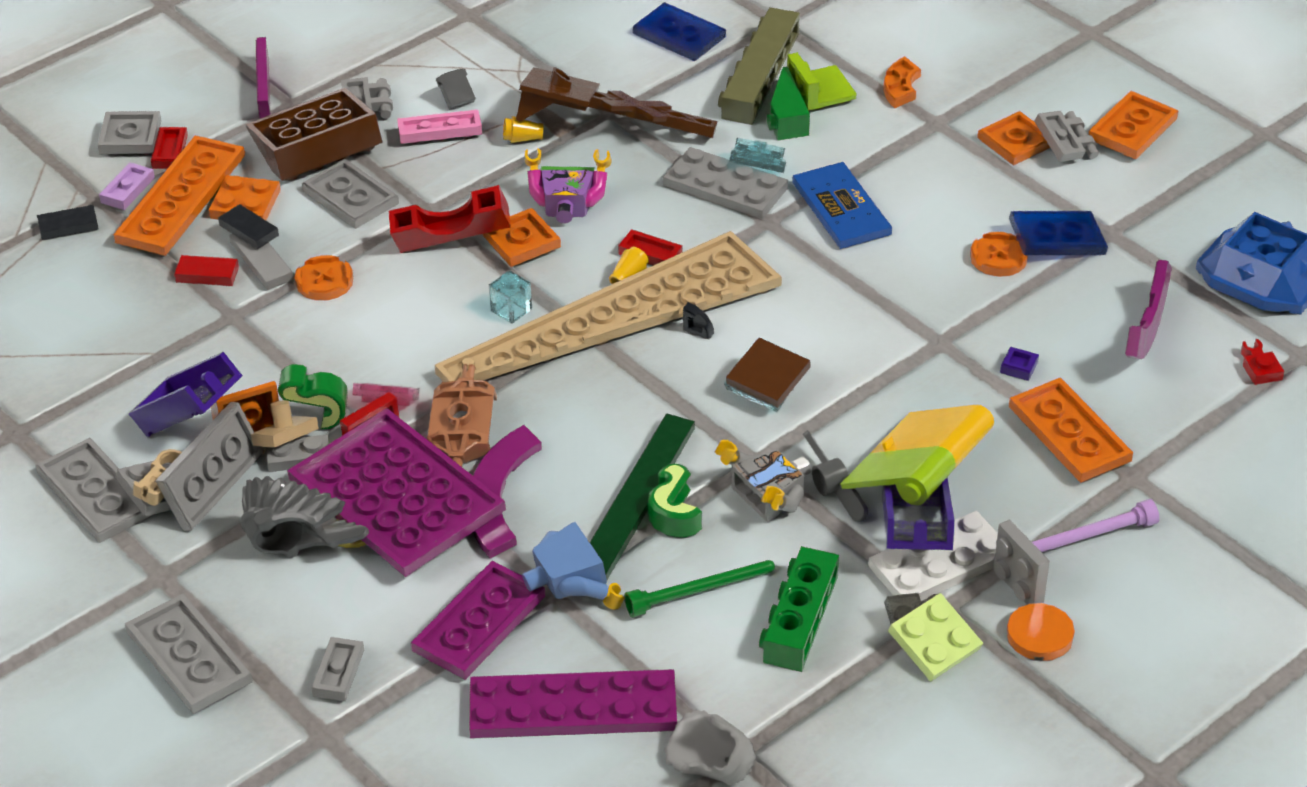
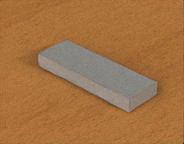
[229,234,294,290]

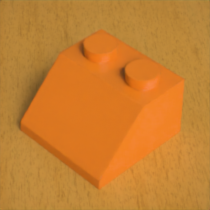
[210,381,279,432]

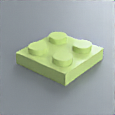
[888,593,983,682]

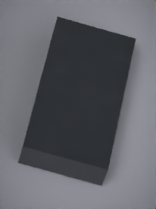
[218,204,279,250]
[37,205,99,240]

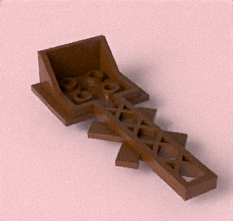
[516,67,718,138]

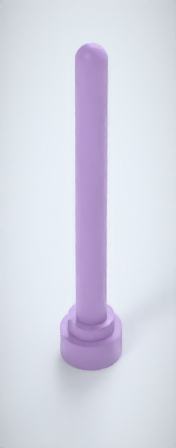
[1032,499,1159,552]

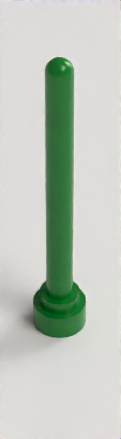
[624,560,775,618]

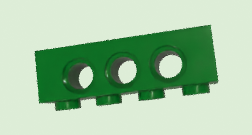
[759,546,839,672]

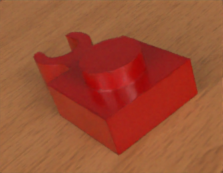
[1241,339,1285,385]

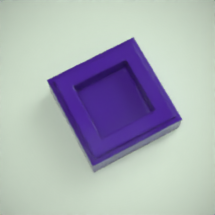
[1000,347,1039,381]

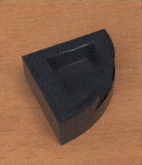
[683,302,714,339]

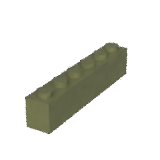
[718,7,800,125]

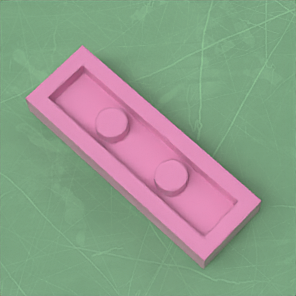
[397,110,482,144]

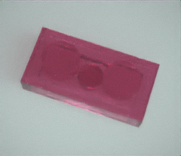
[352,382,420,406]

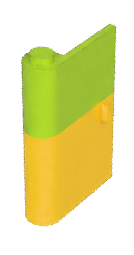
[840,405,994,506]

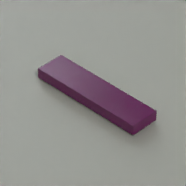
[255,37,271,119]

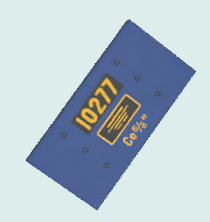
[792,162,892,249]

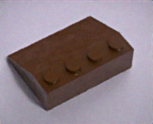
[246,88,383,181]

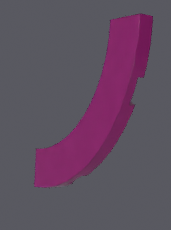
[1125,260,1172,359]
[473,425,542,559]

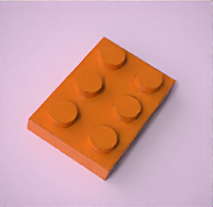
[1088,91,1179,159]

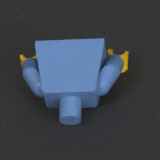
[522,522,625,610]

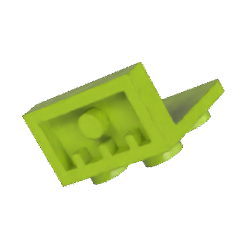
[787,52,857,111]

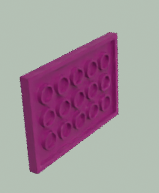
[287,408,506,577]

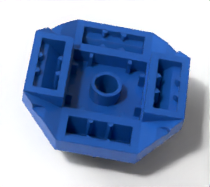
[1196,212,1307,315]

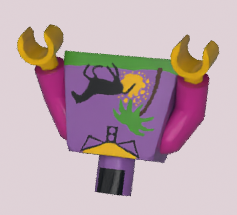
[525,148,612,223]

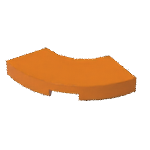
[883,56,921,108]

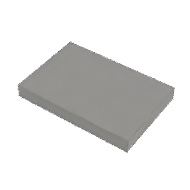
[302,159,399,229]

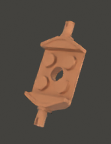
[427,364,497,467]

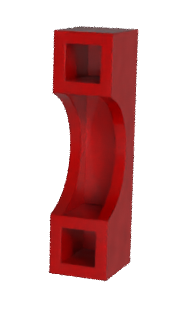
[388,185,511,253]

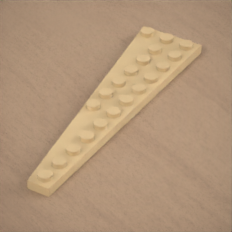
[435,231,782,382]

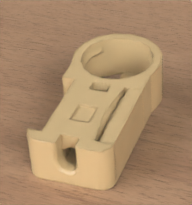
[133,449,182,506]

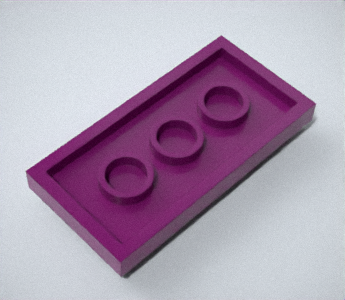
[411,561,545,680]

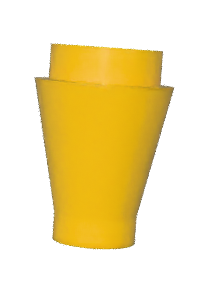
[503,116,544,143]
[609,247,649,284]

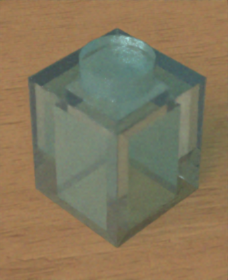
[489,270,532,324]

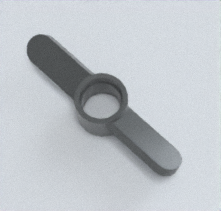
[803,430,868,521]

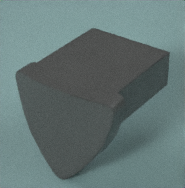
[436,69,476,110]

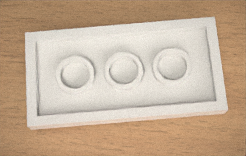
[868,510,998,608]

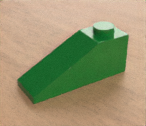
[767,66,810,141]

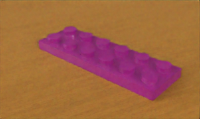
[469,669,677,738]

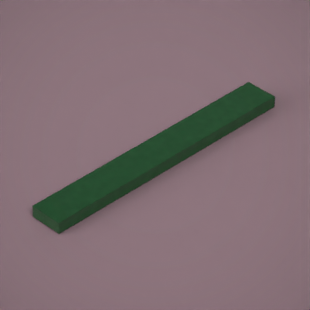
[588,413,695,599]

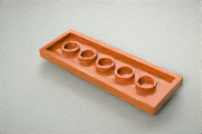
[113,135,245,256]

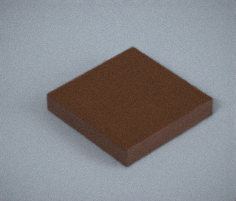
[726,337,811,408]

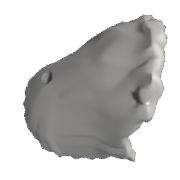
[664,710,756,785]

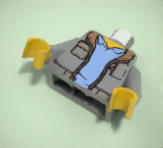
[715,439,811,523]

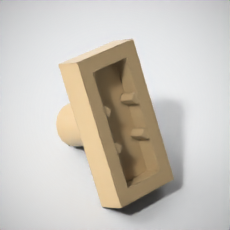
[251,400,319,447]

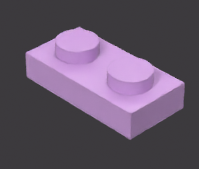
[99,162,155,210]

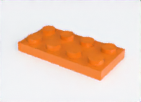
[1009,377,1133,483]

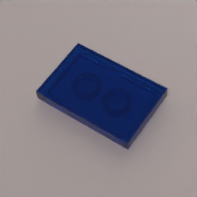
[633,2,726,61]
[1009,211,1108,255]

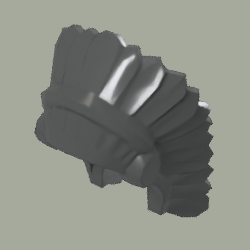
[241,476,369,558]

